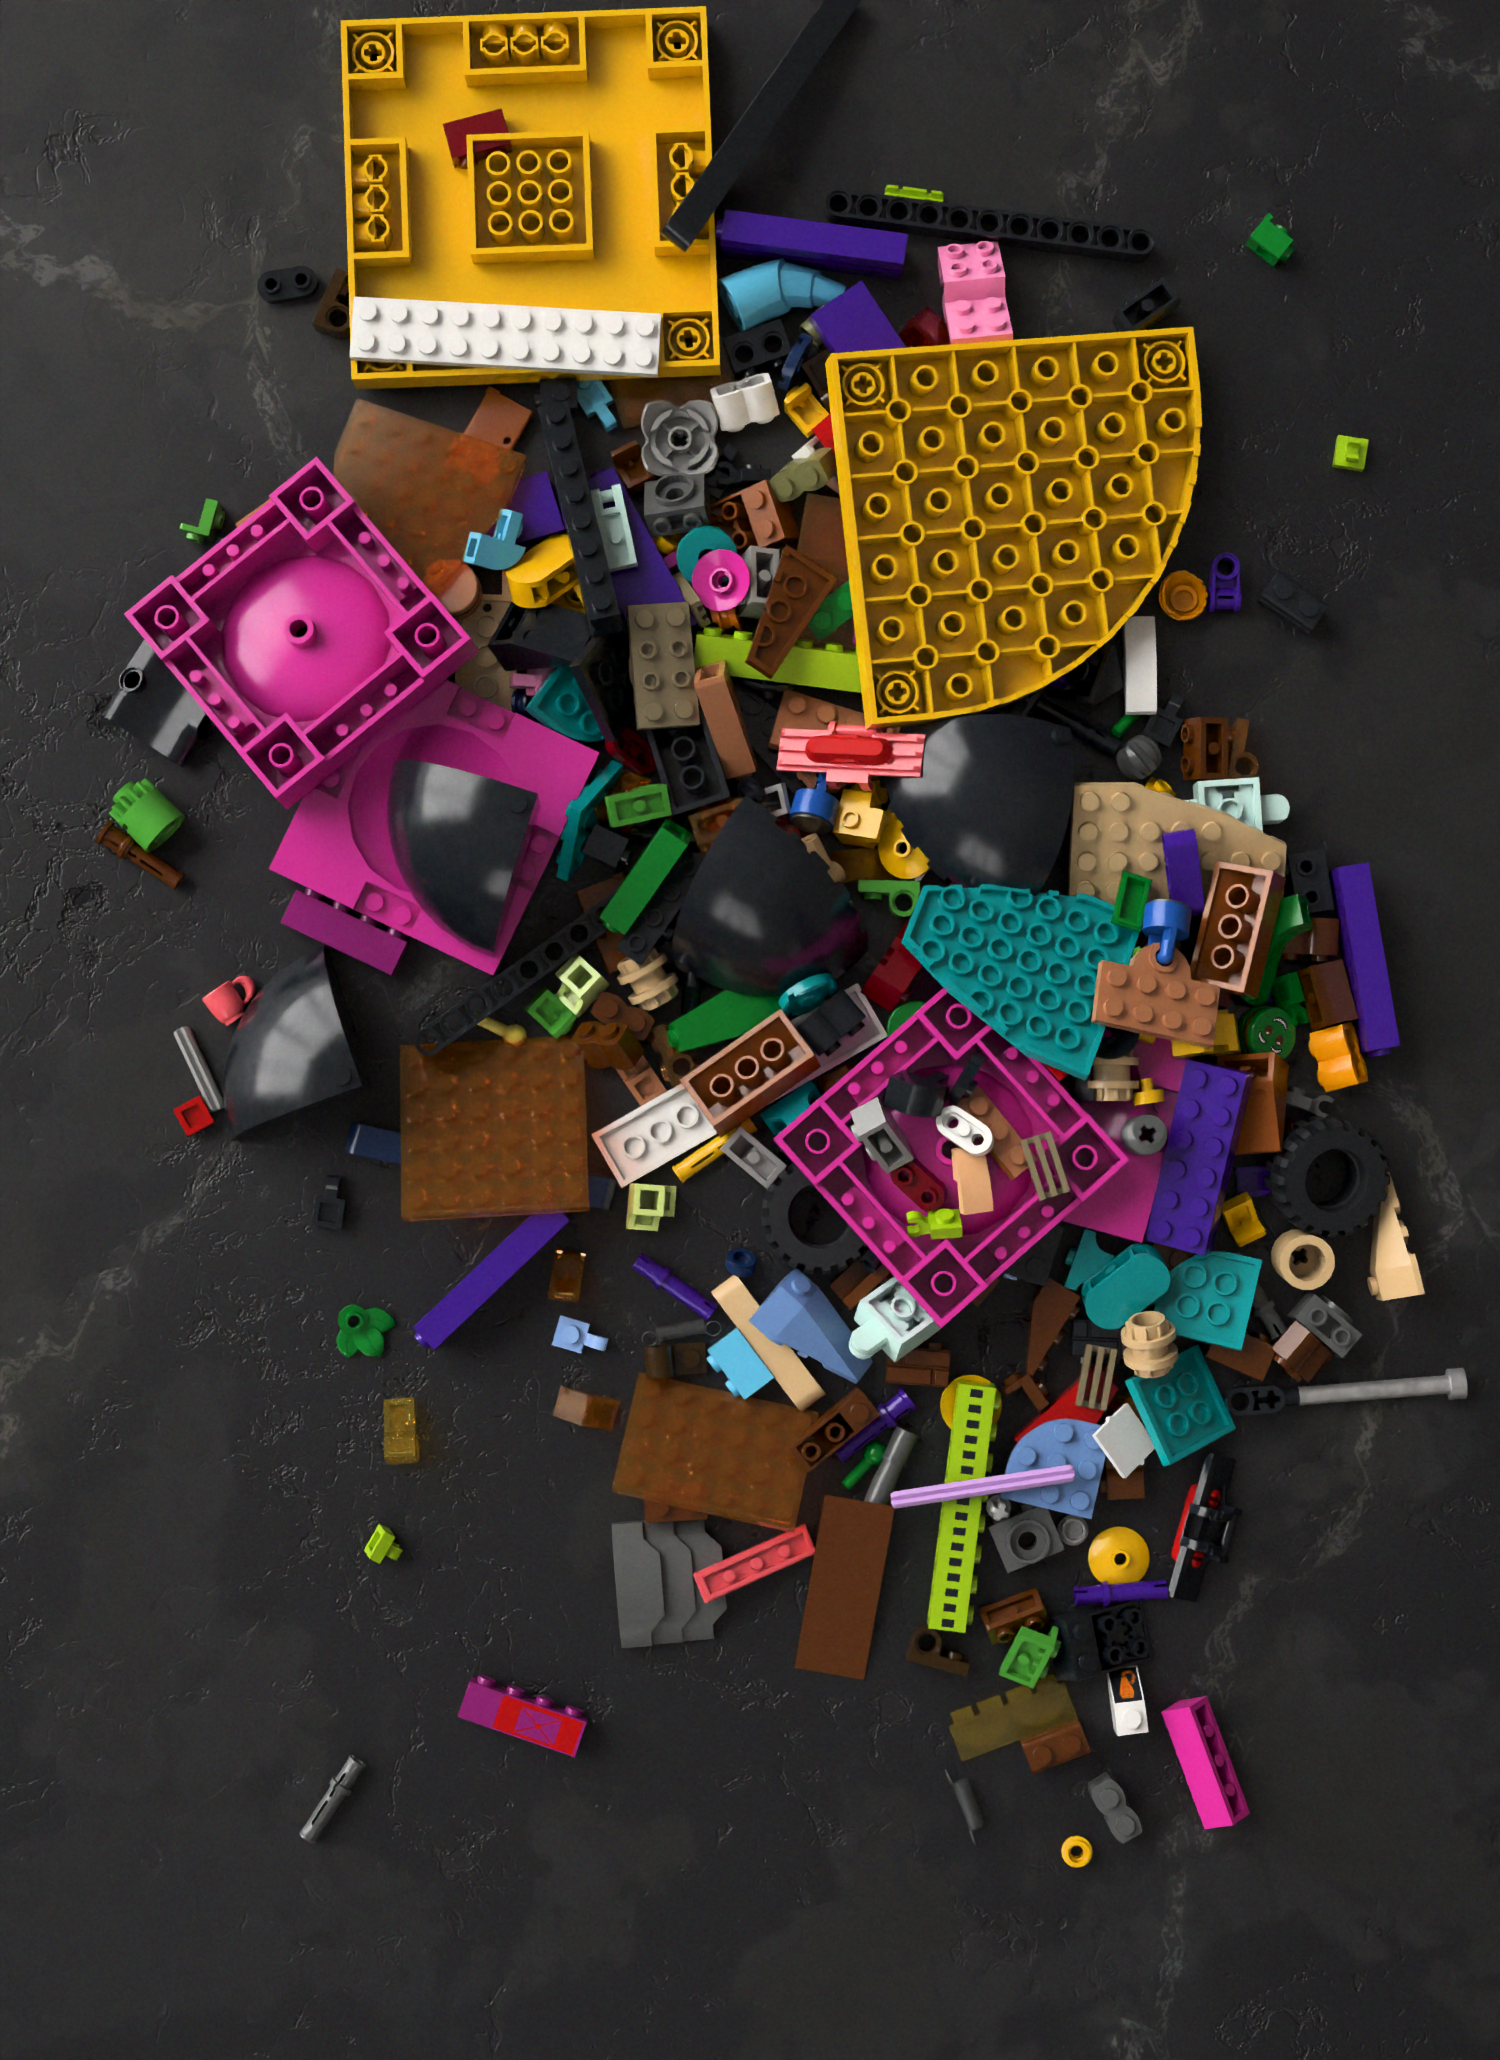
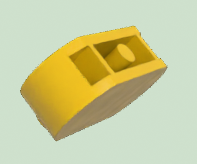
[505,533,578,608]

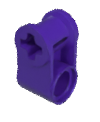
[1207,552,1241,612]

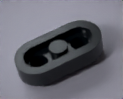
[257,266,319,304]

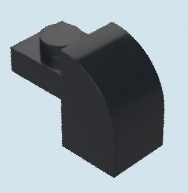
[883,1070,950,1117]

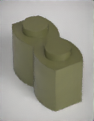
[769,447,837,502]

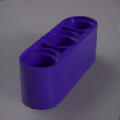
[1162,828,1205,917]

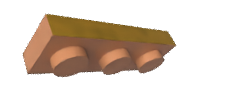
[954,1086,1038,1181]

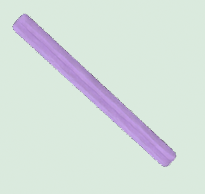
[891,1464,1076,1509]

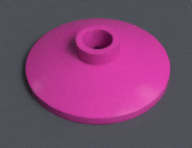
[692,549,751,611]

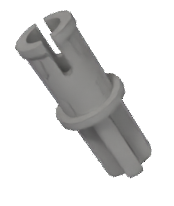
[986,1493,1011,1521]

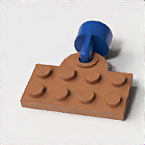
[768,690,901,834]
[1091,899,1220,1048]

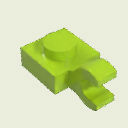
[906,1208,963,1240]

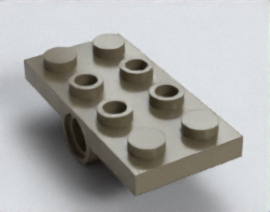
[626,602,700,730]

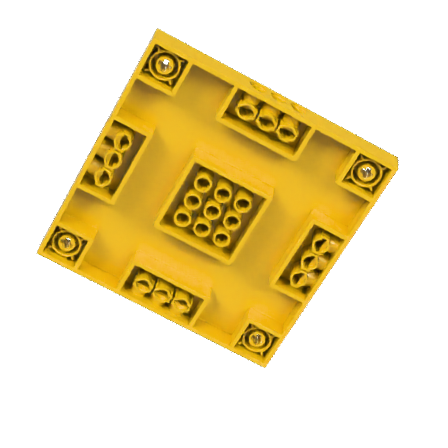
[341,6,721,389]

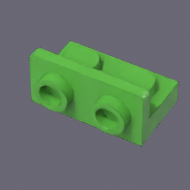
[999,1626,1061,1688]

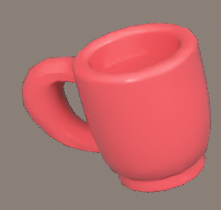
[202,975,256,1026]

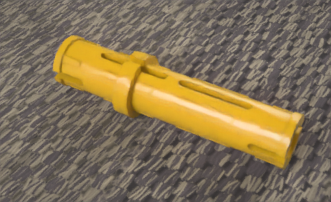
[672,1118,758,1183]

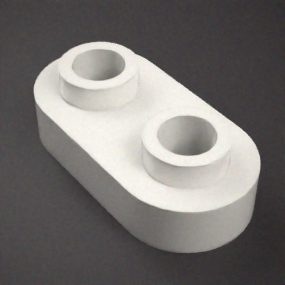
[936,1106,994,1157]

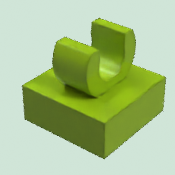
[1332,435,1369,472]
[364,1523,403,1564]

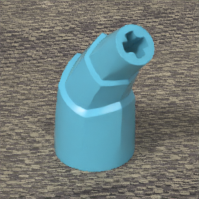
[717,258,846,332]

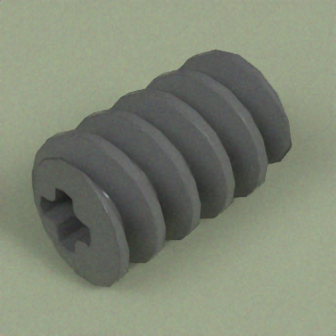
[1120,1115,1167,1155]

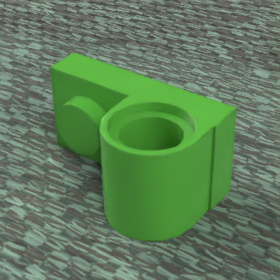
[605,784,672,828]
[857,880,920,919]

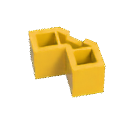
[1171,1009,1241,1059]

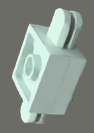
[1184,777,1290,832]
[849,1277,940,1362]

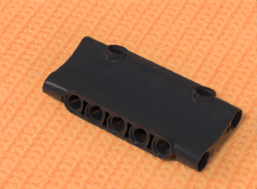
[102,537,223,767]

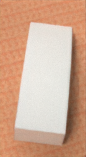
[1122,616,1157,715]

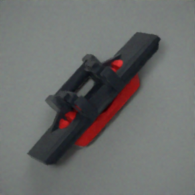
[1168,1453,1243,1602]

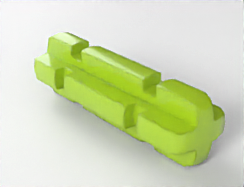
[884,185,944,202]

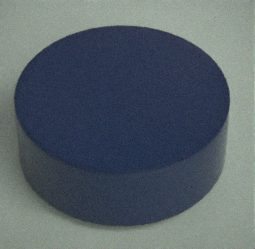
[725,1248,757,1277]

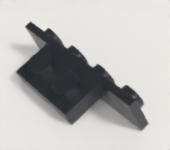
[616,848,704,966]

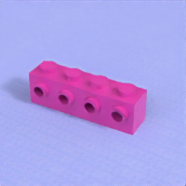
[1161,1696,1250,1829]

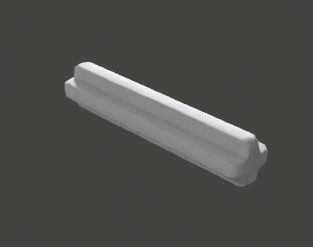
[174,1026,224,1112]

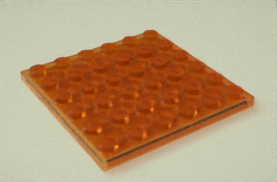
[400,1036,590,1222]

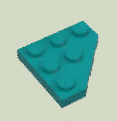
[556,760,623,881]

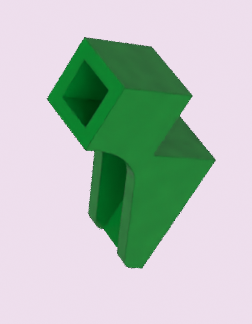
[1241,894,1314,1007]

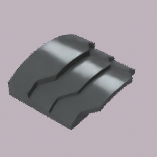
[612,1519,727,1648]

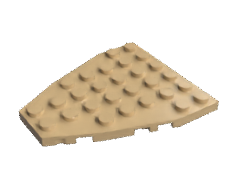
[1067,782,1287,905]

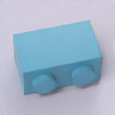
[706,1327,774,1400]

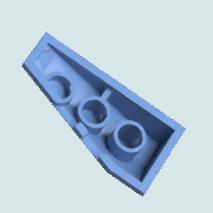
[748,1267,873,1384]

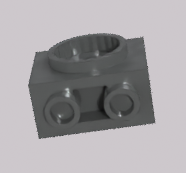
[644,473,711,538]
[1287,1292,1362,1358]
[986,1503,1065,1573]

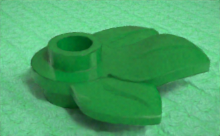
[337,1304,395,1358]

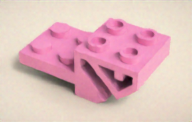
[938,241,1013,344]

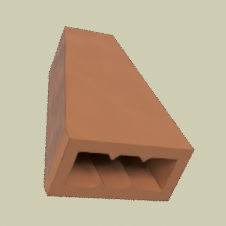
[694,660,757,780]

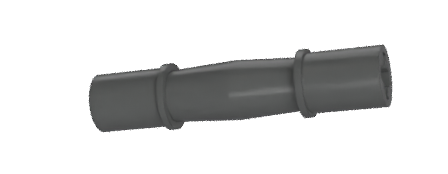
[864,1426,918,1505]

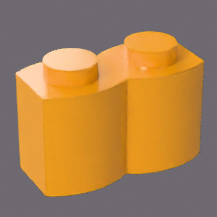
[1308,1022,1368,1092]

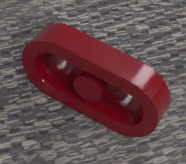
[605,727,656,775]
[890,1158,947,1211]

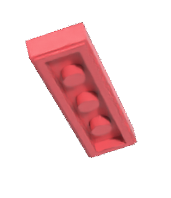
[693,1524,815,1603]

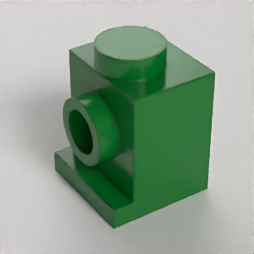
[1246,213,1296,267]

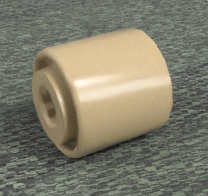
[1271,1229,1335,1290]

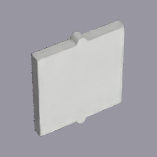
[1092,1403,1155,1478]

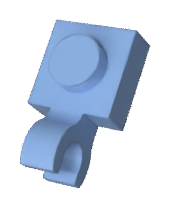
[552,1315,609,1354]

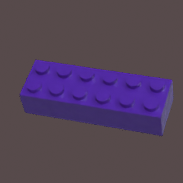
[1145,1058,1254,1256]

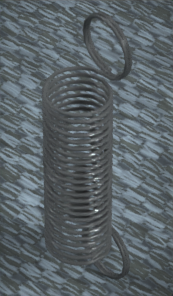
[642,1318,721,1347]
[945,1769,985,1845]

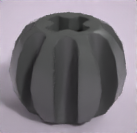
[1116,735,1163,780]

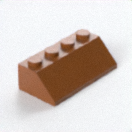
[1190,861,1286,999]
[680,1008,821,1138]

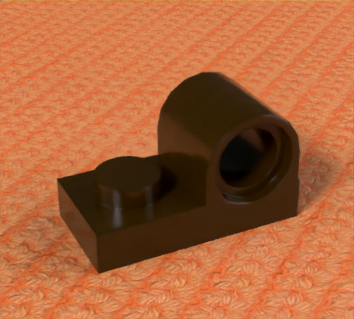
[312,268,350,340]
[644,1341,708,1379]
[905,1624,970,1676]

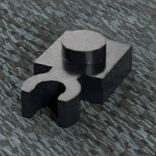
[946,1050,986,1105]

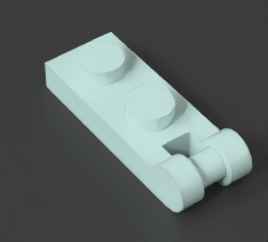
[590,484,638,572]

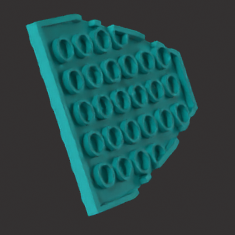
[901,884,1143,1081]

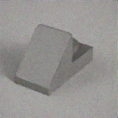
[720,1126,787,1189]

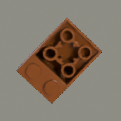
[702,480,801,556]
[1217,1052,1289,1155]

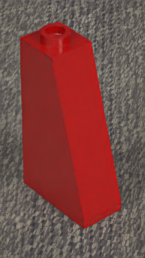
[1012,1364,1118,1443]

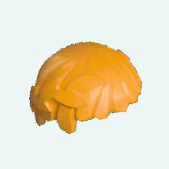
[1158,570,1208,621]

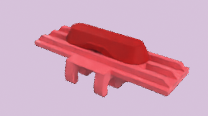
[776,721,926,791]

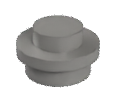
[1057,1514,1089,1546]

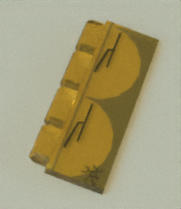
[949,1674,1077,1762]

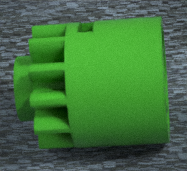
[109,778,185,853]

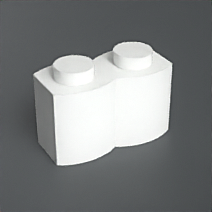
[710,373,780,432]

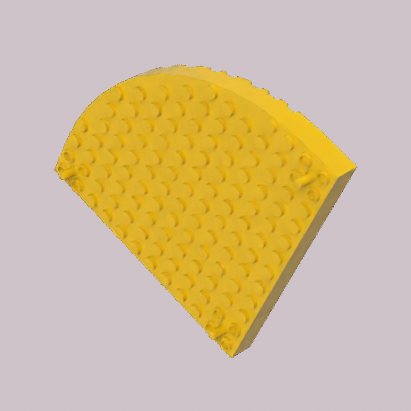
[825,327,1202,730]

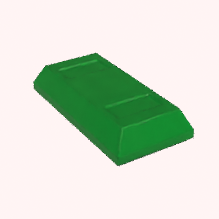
[1111,870,1152,932]

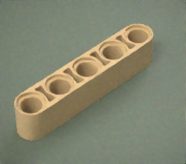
[711,1275,826,1412]

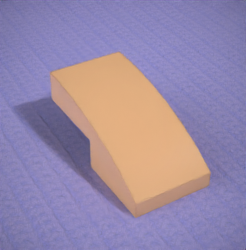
[951,1144,994,1215]

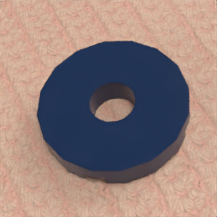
[777,333,814,393]

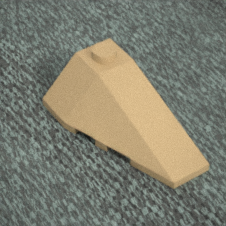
[1367,1172,1425,1301]

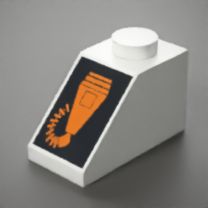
[1106,1665,1149,1736]

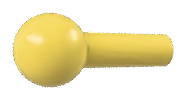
[474,1011,527,1048]

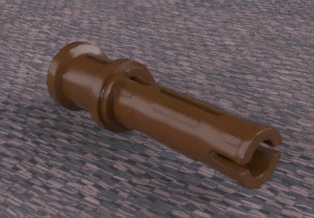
[95,820,185,890]

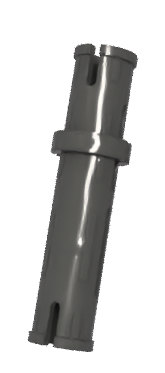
[1235,1251,1288,1340]
[299,1755,367,1844]

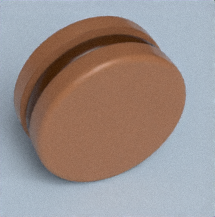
[423,560,483,621]

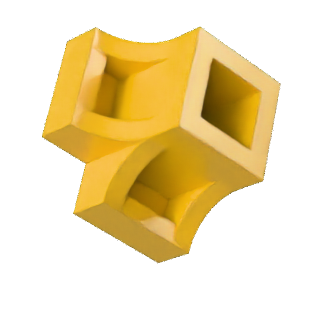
[833,789,886,848]

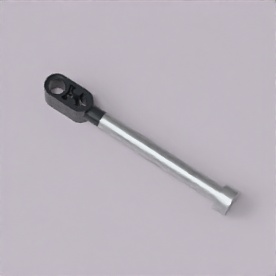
[1222,1368,1467,1416]

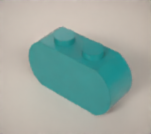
[1081,1243,1170,1329]

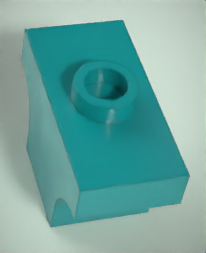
[760,1080,821,1137]
[1062,1228,1115,1291]

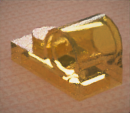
[383,1397,419,1465]

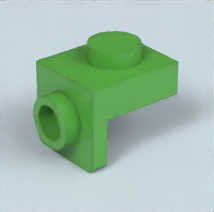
[179,498,225,544]
[524,986,577,1039]

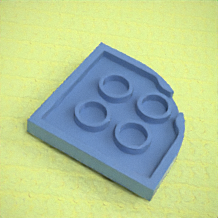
[999,1418,1106,1519]

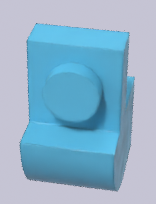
[462,509,526,570]

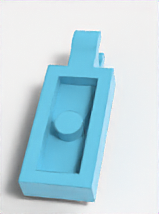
[577,380,618,433]

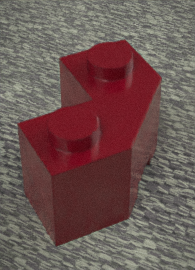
[860,920,925,1012]

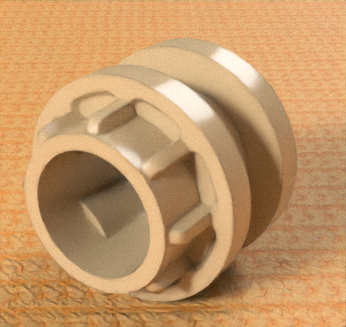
[617,947,679,1012]
[1088,1049,1139,1101]
[1121,1311,1178,1378]

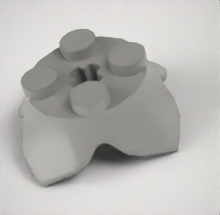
[641,399,719,477]

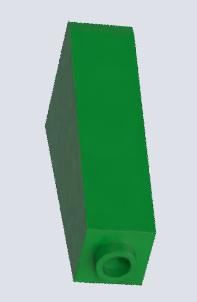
[599,816,692,935]
[666,990,782,1054]

